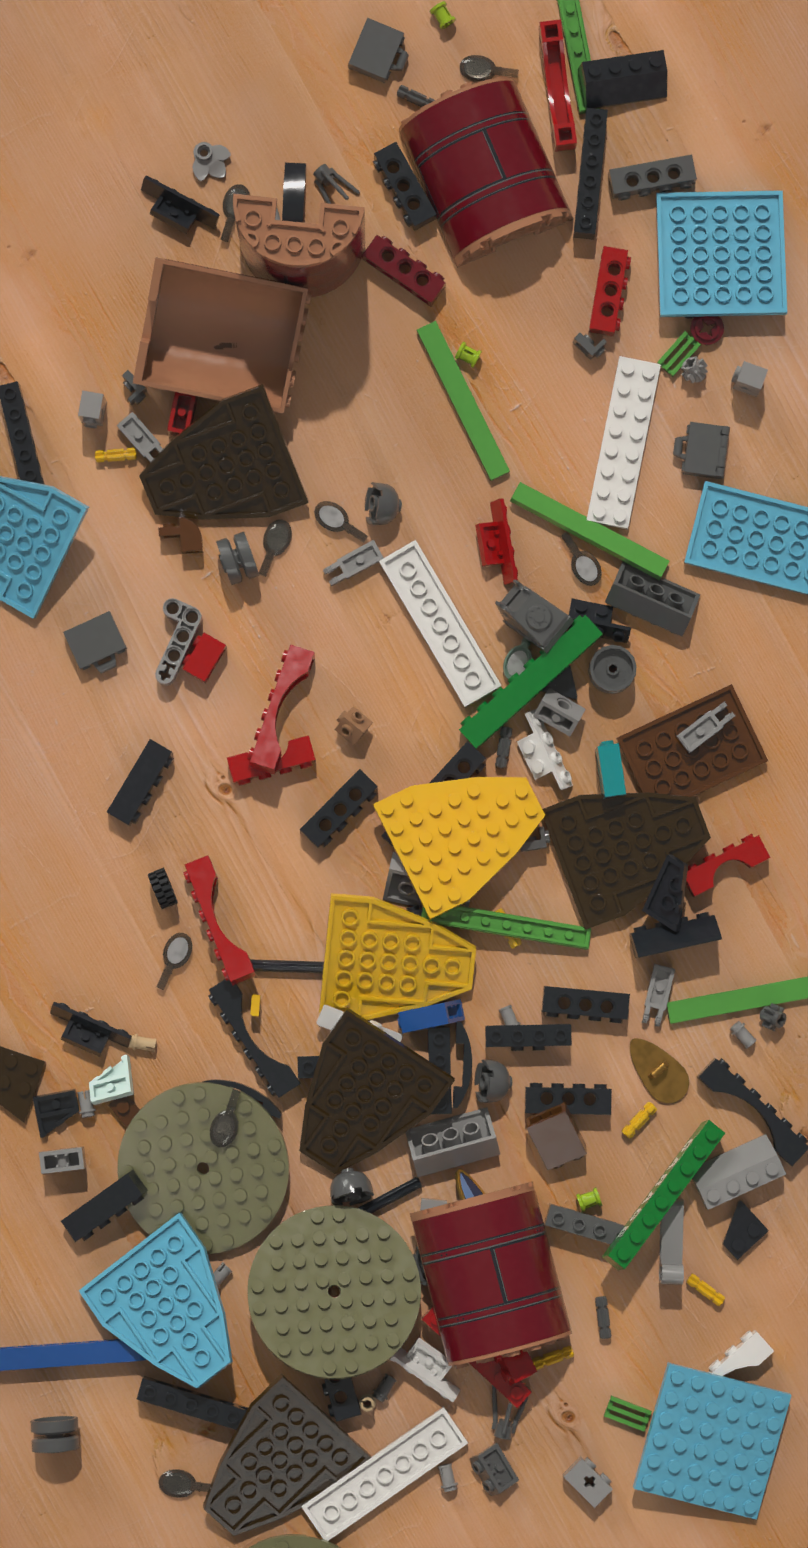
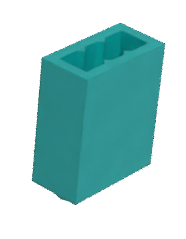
[595,740,626,799]

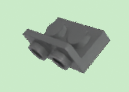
[470,1443,519,1496]

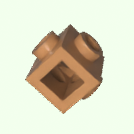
[334,707,373,745]

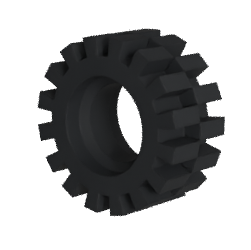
[148,867,178,909]

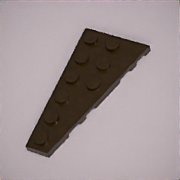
[0,1046,46,1123]

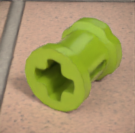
[429,1,456,30]
[455,342,482,368]
[576,1187,603,1212]

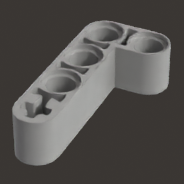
[155,598,202,686]
[659,1199,684,1285]

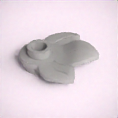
[192,142,231,181]

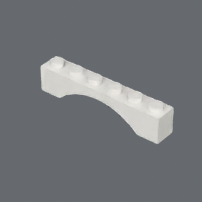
[708,1330,774,1376]

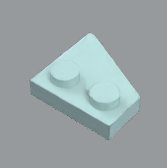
[89,1054,134,1105]

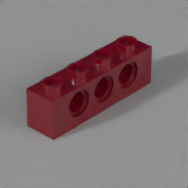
[362,235,446,307]

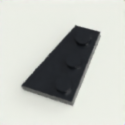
[642,854,688,932]

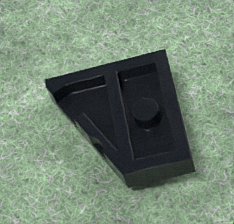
[33,1089,79,1138]

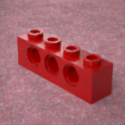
[589,246,631,336]

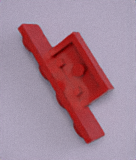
[475,498,518,585]

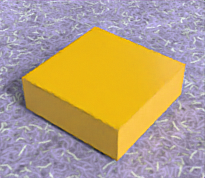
[250,994,261,1016]

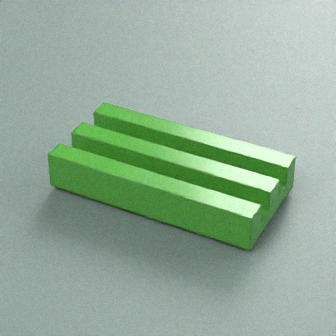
[657,331,701,377]
[604,1395,652,1431]

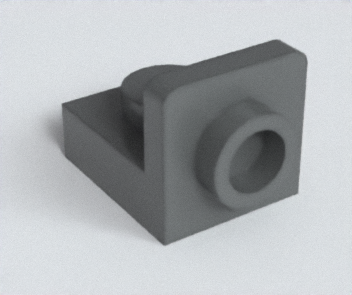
[573,333,607,360]
[122,370,147,405]
[520,826,550,852]

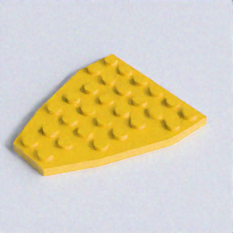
[373,777,545,920]
[318,893,476,1020]

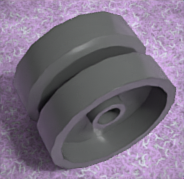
[216,532,260,585]
[588,645,637,694]
[30,1416,80,1453]

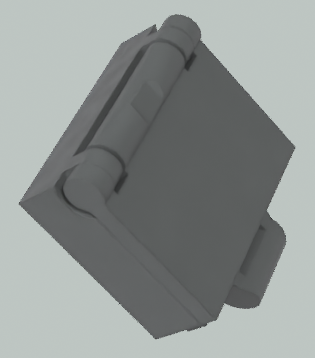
[348,18,409,83]
[673,422,730,480]
[63,611,127,674]

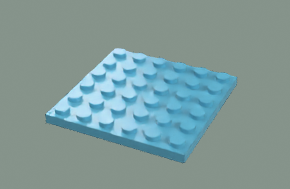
[656,191,787,317]
[633,1362,792,1520]

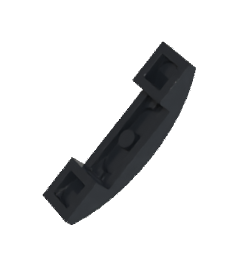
[282,162,306,223]
[453,1022,472,1108]
[202,1079,282,1119]

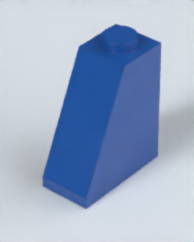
[398,999,465,1033]

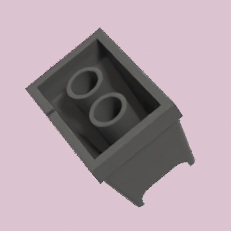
[495,580,574,653]

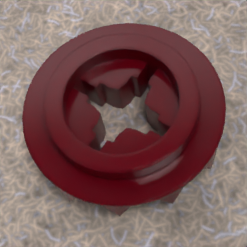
[690,316,724,346]

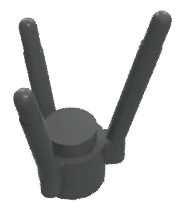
[313,164,360,204]
[491,1385,528,1440]

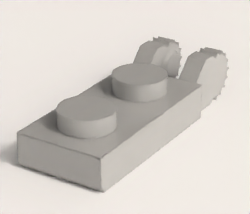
[117,412,163,462]
[323,540,384,586]
[676,702,735,753]
[642,964,675,1027]

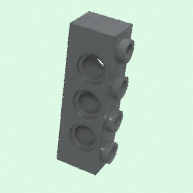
[608,154,697,201]
[544,1203,625,1244]

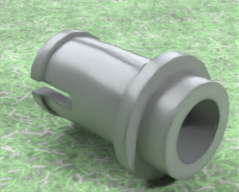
[499,1005,521,1025]
[730,1021,756,1049]
[77,1090,96,1118]
[213,1262,233,1288]
[438,1463,458,1492]

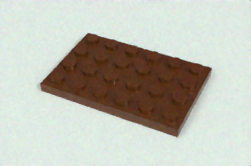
[616,684,768,797]

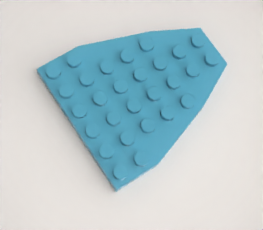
[0,476,89,619]
[79,1213,233,1388]

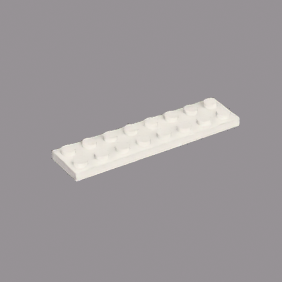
[587,356,661,530]
[379,540,502,707]
[301,1407,468,1541]

